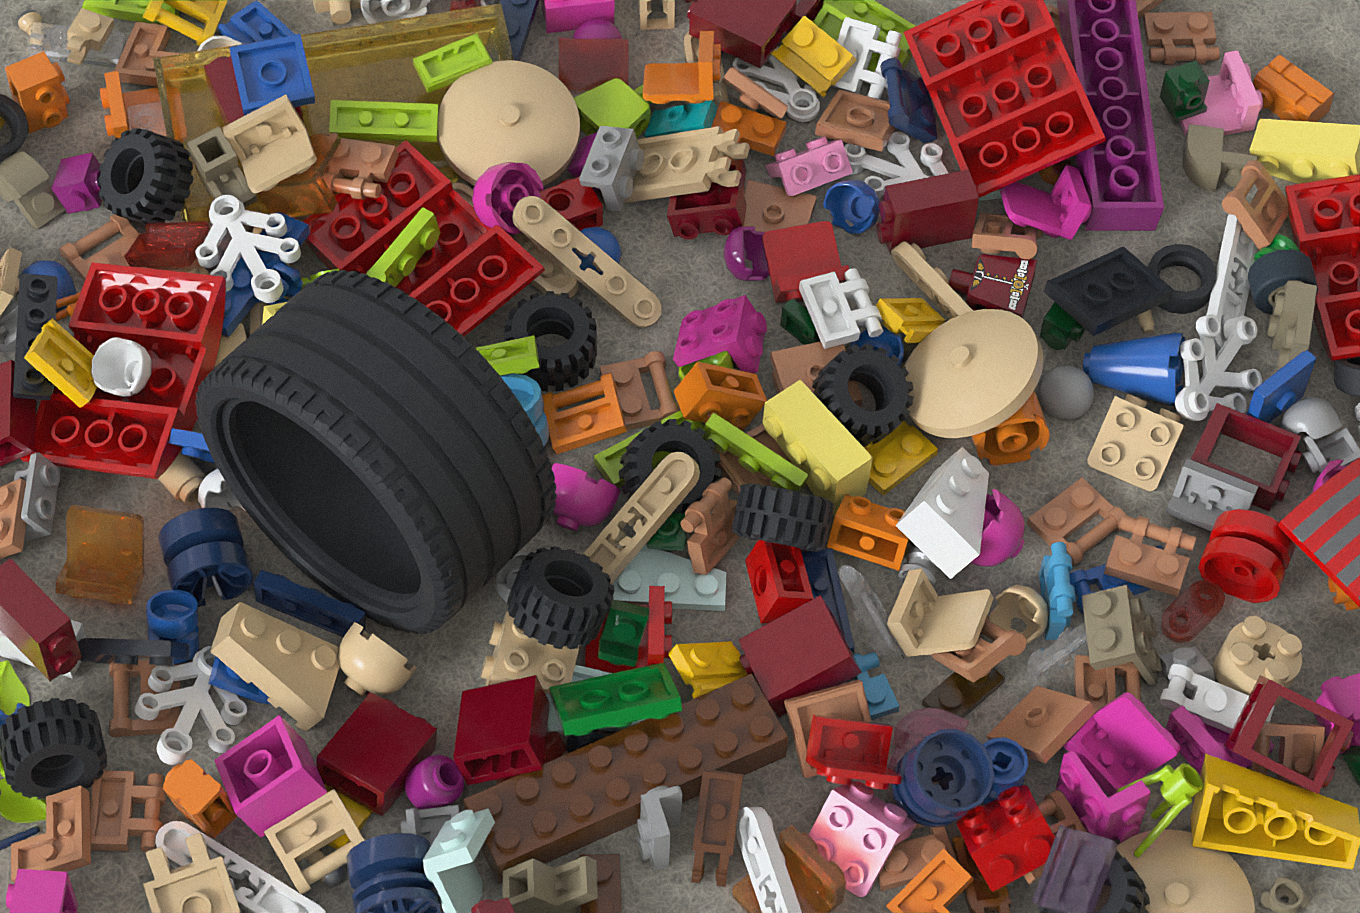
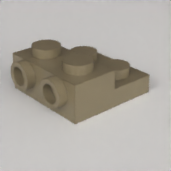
[1266,280,1317,369]

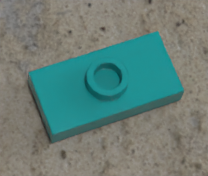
[644,100,718,138]

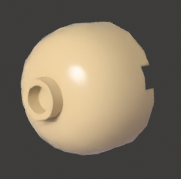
[338,622,417,697]

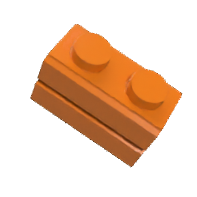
[1253,54,1335,122]
[162,759,237,838]

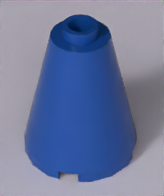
[1083,333,1185,406]

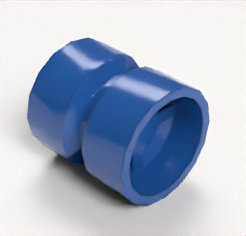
[146,590,200,664]
[982,738,1028,804]

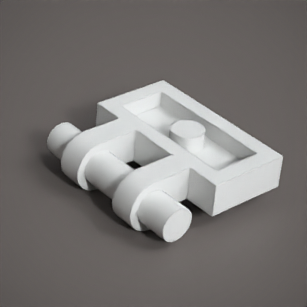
[832,17,902,100]
[799,268,883,349]

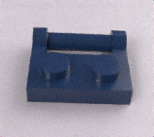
[880,58,938,143]

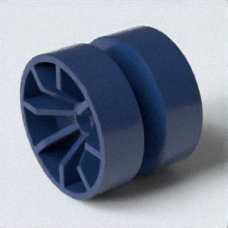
[158,508,253,607]

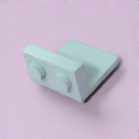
[423,809,495,913]

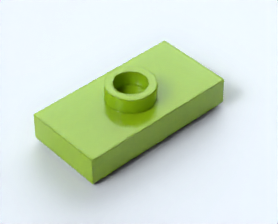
[413,33,492,93]

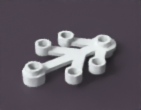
[733,46,820,122]
[844,132,949,199]
[196,195,301,303]
[1175,314,1262,422]
[135,646,247,765]

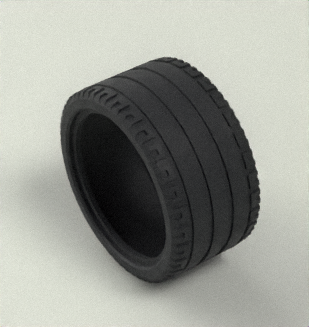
[196,270,557,634]

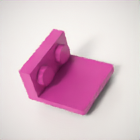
[1166,705,1274,774]

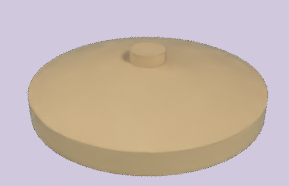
[438,60,580,186]
[904,309,1044,438]
[1091,829,1255,913]

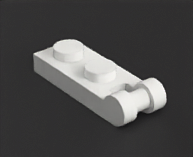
[1159,664,1275,734]

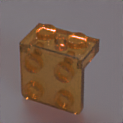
[258,133,341,217]
[56,505,144,604]
[732,824,846,913]

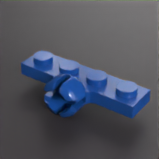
[222,211,310,338]

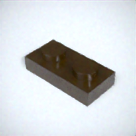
[922,667,1005,729]

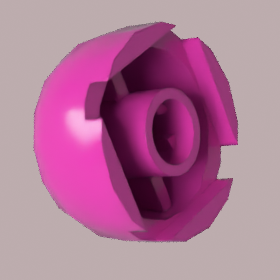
[472,162,544,235]
[551,463,621,531]
[970,489,1025,567]

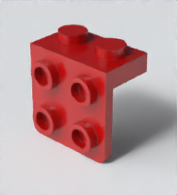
[762,221,849,303]
[585,586,672,673]
[805,714,902,790]
[957,785,1064,892]

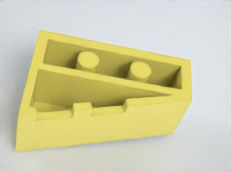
[1250,119,1360,184]
[763,380,873,516]

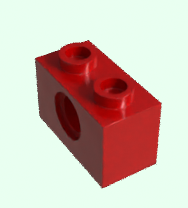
[539,177,603,231]
[745,540,814,624]

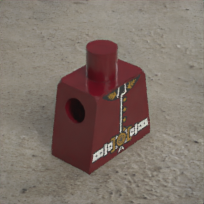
[948,254,1038,318]

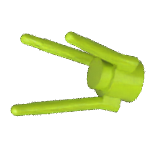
[1117,763,1203,857]

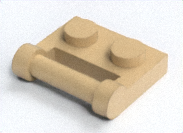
[264,789,365,895]

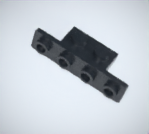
[13,273,58,400]

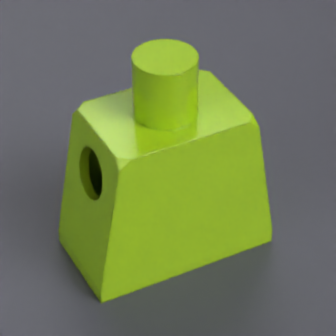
[574,78,653,139]

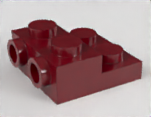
[667,159,747,240]

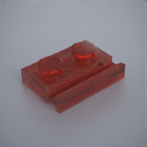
[559,38,629,90]
[124,221,211,268]

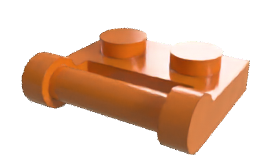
[542,372,627,454]

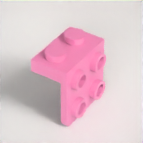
[1179,50,1263,136]
[800,780,917,897]

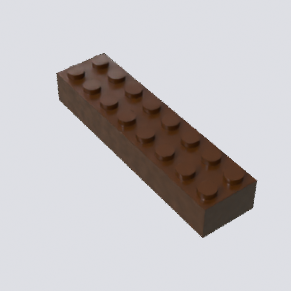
[464,674,788,884]

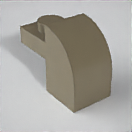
[1183,124,1257,192]
[187,126,257,208]
[0,151,65,229]
[502,855,598,913]

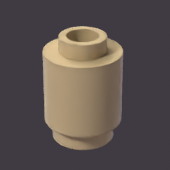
[158,450,206,505]

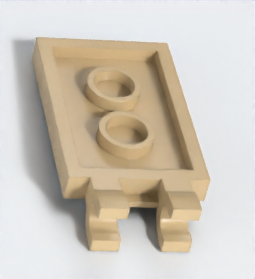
[625,126,750,203]
[143,833,241,913]

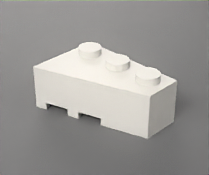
[896,447,989,579]

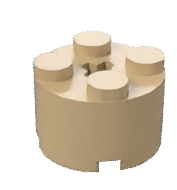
[1212,616,1302,706]

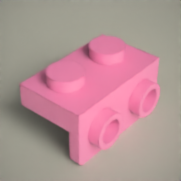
[765,136,852,196]

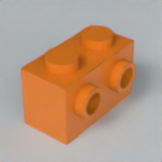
[5,51,70,133]
[674,361,767,431]
[827,494,911,571]

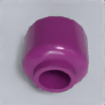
[405,754,464,810]

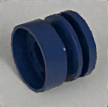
[892,729,994,827]
[346,833,441,913]

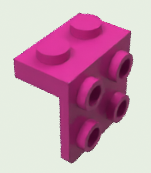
[999,165,1092,240]
[673,295,767,373]
[1063,692,1181,797]
[1055,750,1151,846]

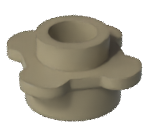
[1260,877,1309,913]

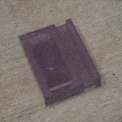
[1032,825,1118,913]

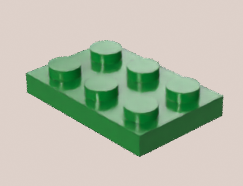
[549,663,682,736]

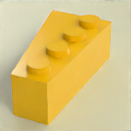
[1190,754,1360,869]

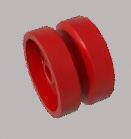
[1198,509,1296,603]

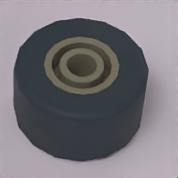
[1248,249,1318,315]

